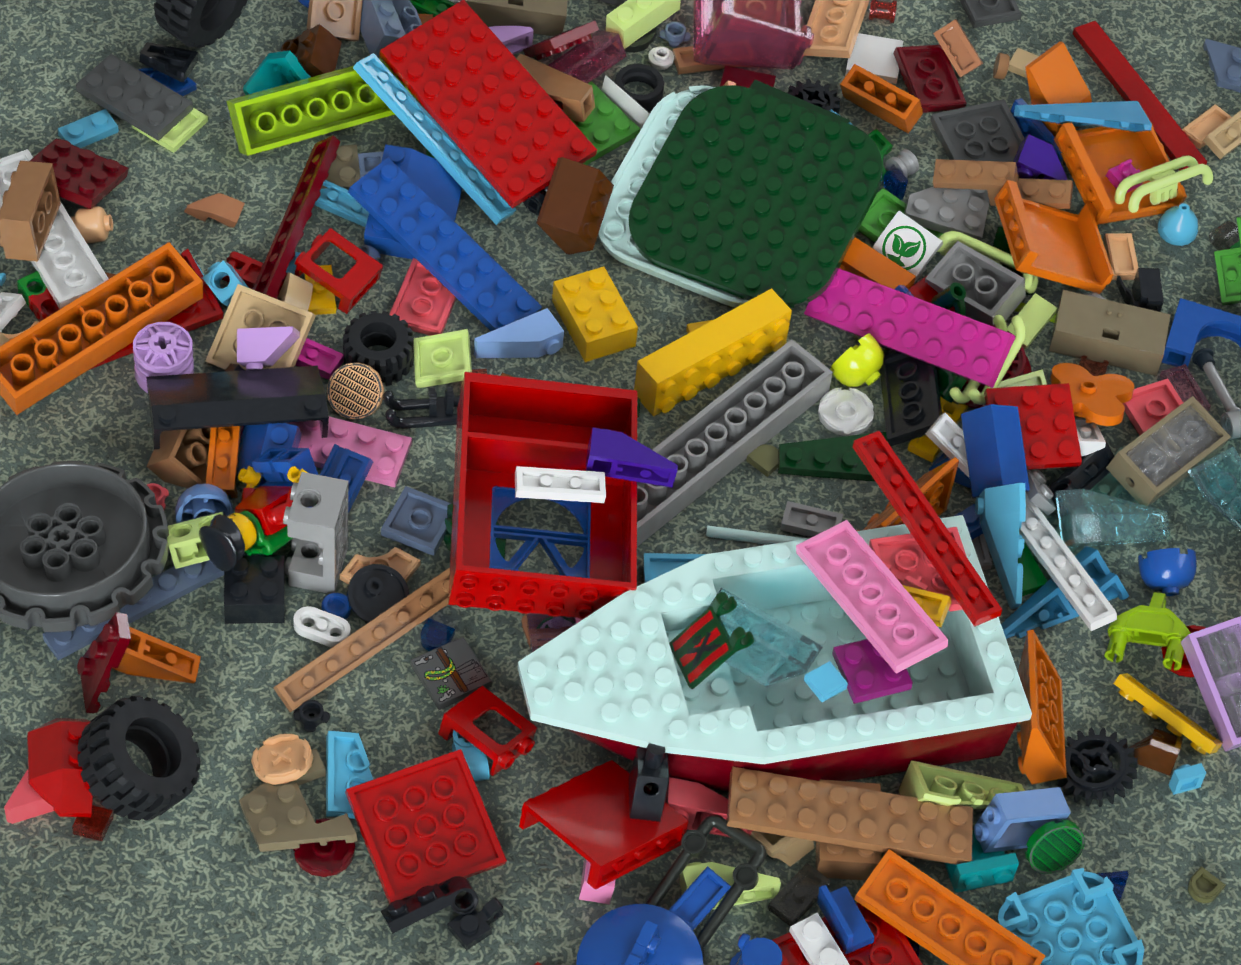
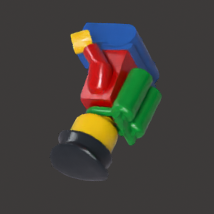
[199,448,319,571]

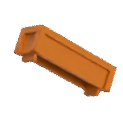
[206,426,241,498]

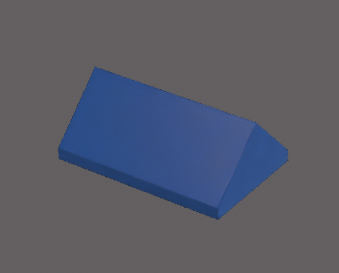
[961,404,1030,499]

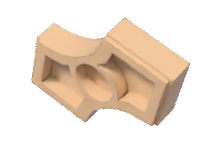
[339,547,421,584]

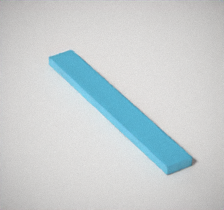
[353,53,516,225]

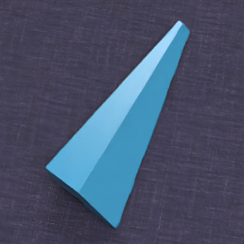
[1001,546,1129,639]

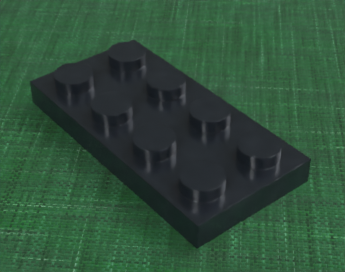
[880,352,942,446]

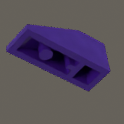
[585,428,678,488]

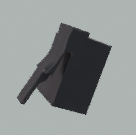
[1116,268,1164,312]

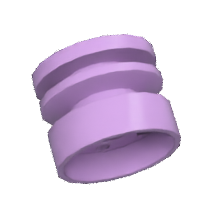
[133,322,194,393]

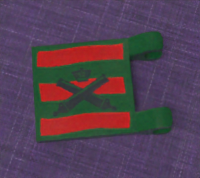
[669,592,754,689]

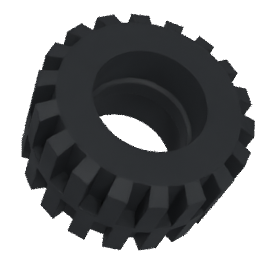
[343,311,414,386]

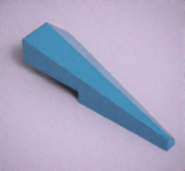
[1014,101,1152,132]

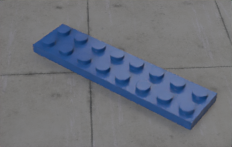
[348,158,542,331]

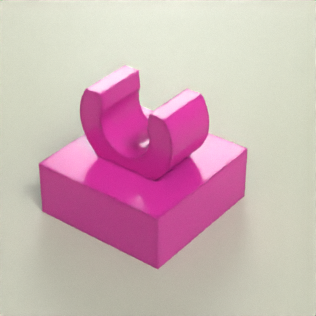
[1105,159,1143,192]

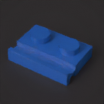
[319,444,373,513]

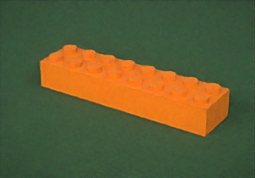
[0,242,203,415]

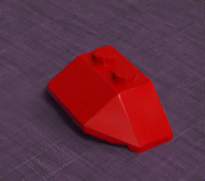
[27,718,93,817]

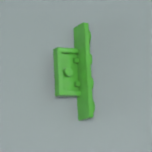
[1214,217,1241,305]

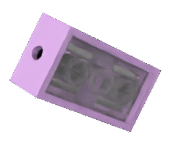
[1181,616,1241,752]

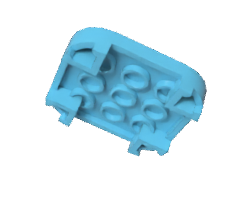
[997,868,1145,965]

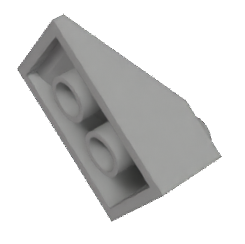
[925,241,1026,325]

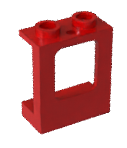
[294,228,383,314]
[438,686,537,776]

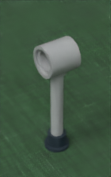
[1192,348,1241,440]

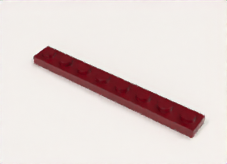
[252,135,340,298]

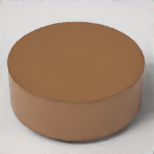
[993,53,1010,80]

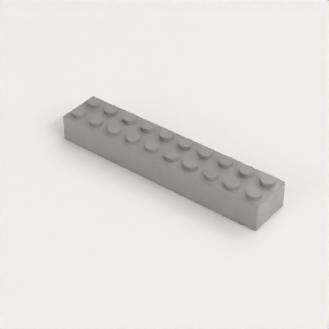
[637,339,833,547]

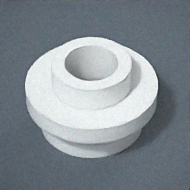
[648,47,674,70]

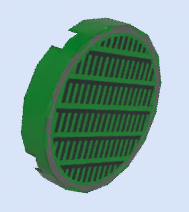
[1025,820,1085,874]

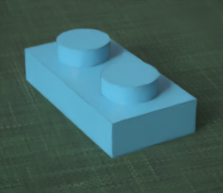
[58,109,119,148]

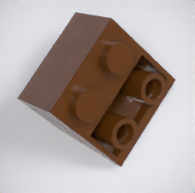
[281,24,342,77]

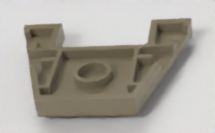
[239,749,358,852]

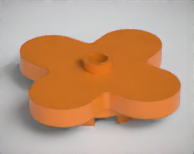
[1050,363,1134,426]

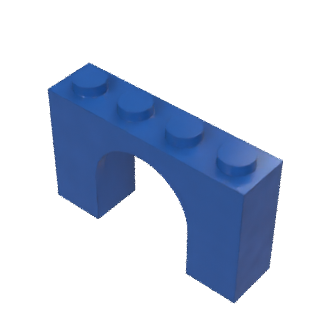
[1162,298,1241,386]

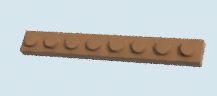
[273,567,450,712]

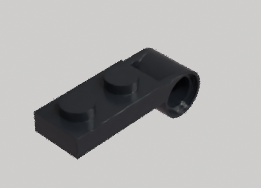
[1049,442,1115,516]
[381,876,478,934]

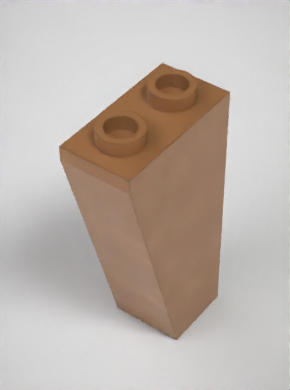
[516,54,595,122]

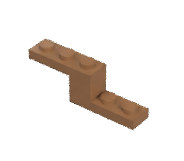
[933,159,1073,209]

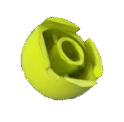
[830,333,884,387]

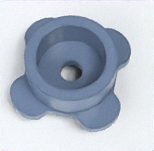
[659,22,690,48]

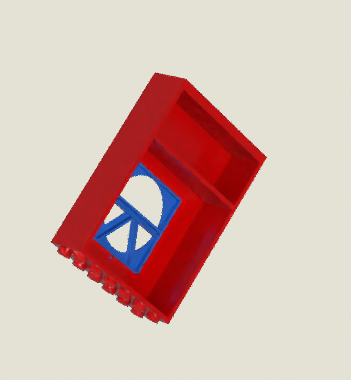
[448,372,637,620]

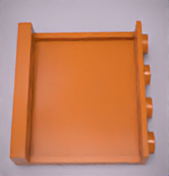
[1054,111,1187,225]
[994,180,1114,294]

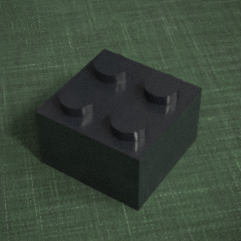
[224,555,285,624]

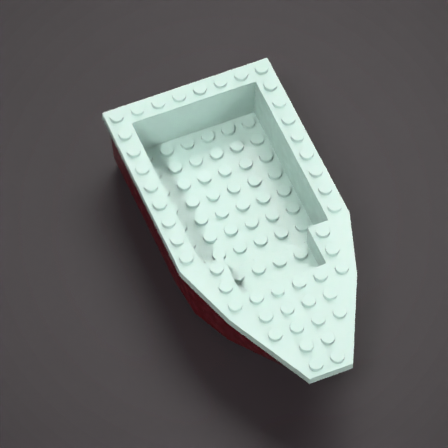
[518,515,1032,792]

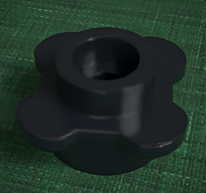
[293,700,330,732]

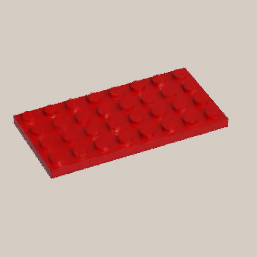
[379,0,597,209]

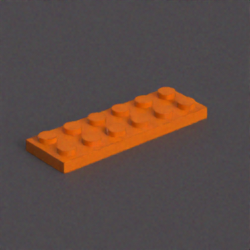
[854,849,1046,965]

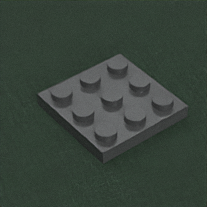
[930,99,1025,162]

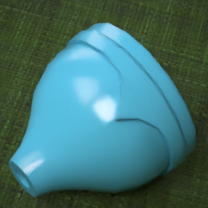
[1158,203,1198,246]

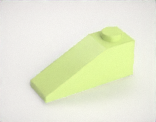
[679,862,781,909]

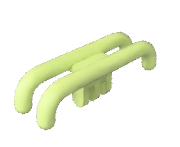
[1114,155,1213,213]
[937,231,1038,294]
[949,315,1026,405]

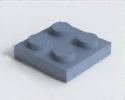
[381,486,451,556]

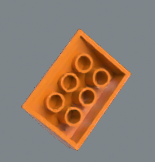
[857,457,959,531]
[1017,630,1067,785]

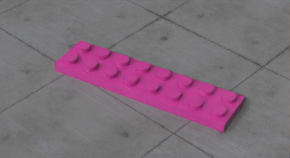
[804,268,1016,388]

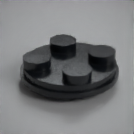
[347,564,409,624]

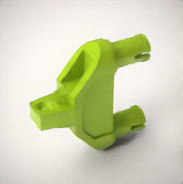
[1104,592,1191,670]

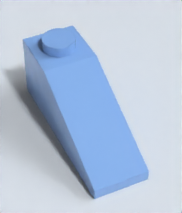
[474,308,564,358]

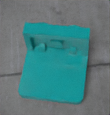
[243,50,311,95]
[944,830,1019,893]

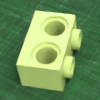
[167,512,223,569]

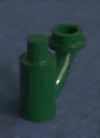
[931,282,966,316]

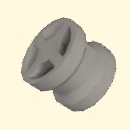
[885,149,919,182]

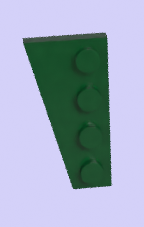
[778,432,891,482]

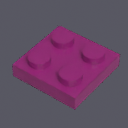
[832,639,913,704]

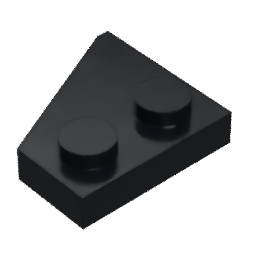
[139,42,198,82]

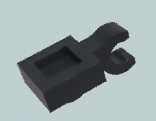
[447,898,503,951]

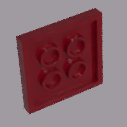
[30,138,129,209]

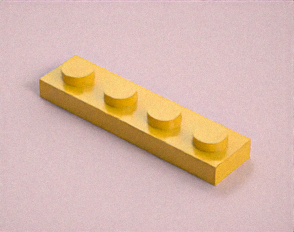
[1113,673,1223,755]

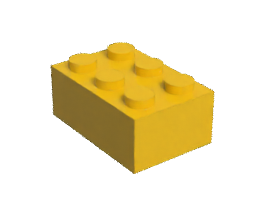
[552,266,638,362]

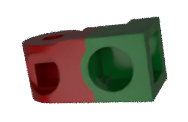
[17,271,60,322]

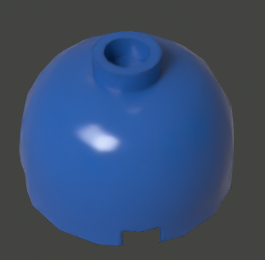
[1138,548,1197,596]

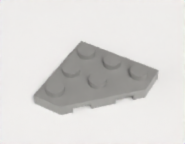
[904,186,989,241]

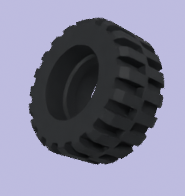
[154,0,248,48]
[77,696,200,821]

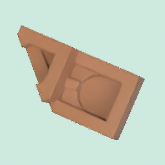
[184,193,245,228]

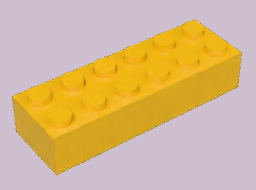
[634,288,792,417]

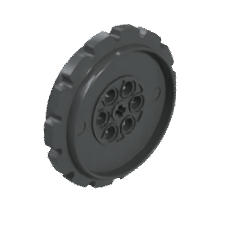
[0,461,169,632]

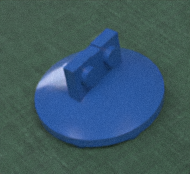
[576,904,703,965]

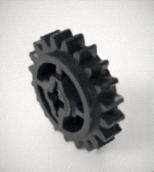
[1057,728,1138,807]

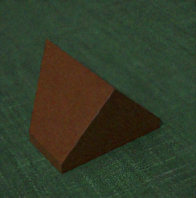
[1128,728,1183,776]

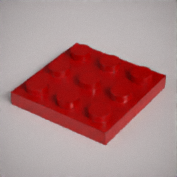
[984,383,1082,470]

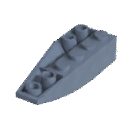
[360,0,422,59]

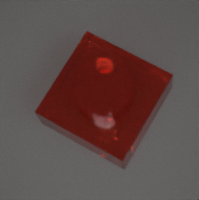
[72,805,113,841]

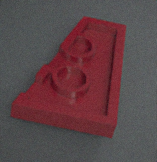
[77,612,131,714]

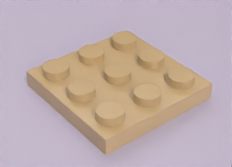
[205,284,316,370]

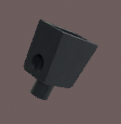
[628,743,669,822]

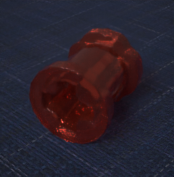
[869,0,897,23]

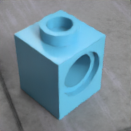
[202,260,249,307]

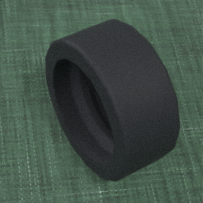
[614,63,664,112]

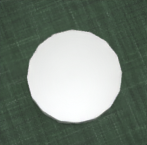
[818,387,874,436]

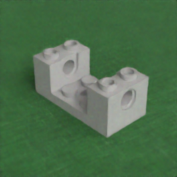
[283,472,348,594]

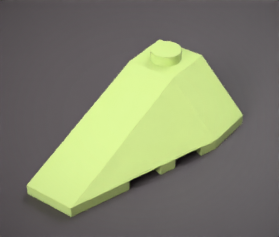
[899,760,1025,809]

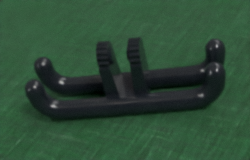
[383,386,460,429]

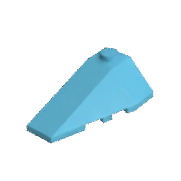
[975,483,1026,609]

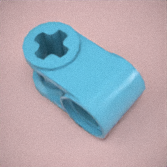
[452,730,490,782]

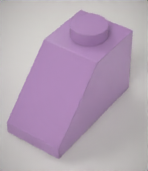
[237,326,300,370]

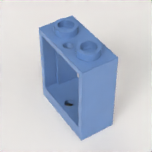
[973,787,1071,853]

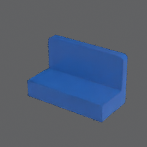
[817,885,875,954]

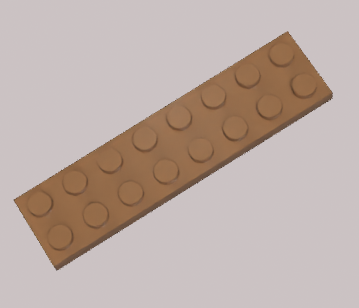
[727,767,973,865]

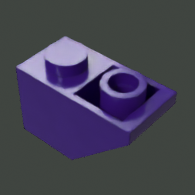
[1013,134,1067,180]

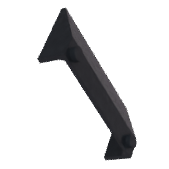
[146,365,329,450]

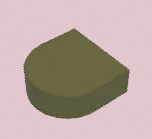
[746,444,778,477]
[1188,866,1226,903]

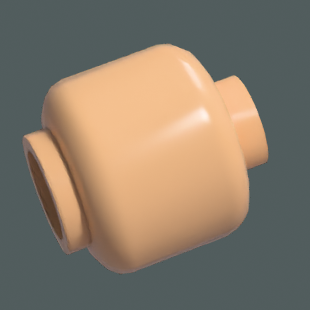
[71,206,113,243]

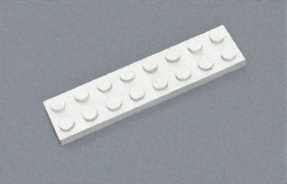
[0,149,109,309]

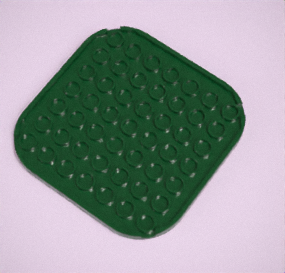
[629,85,883,308]

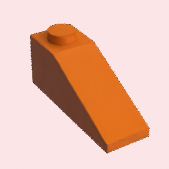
[112,627,201,683]

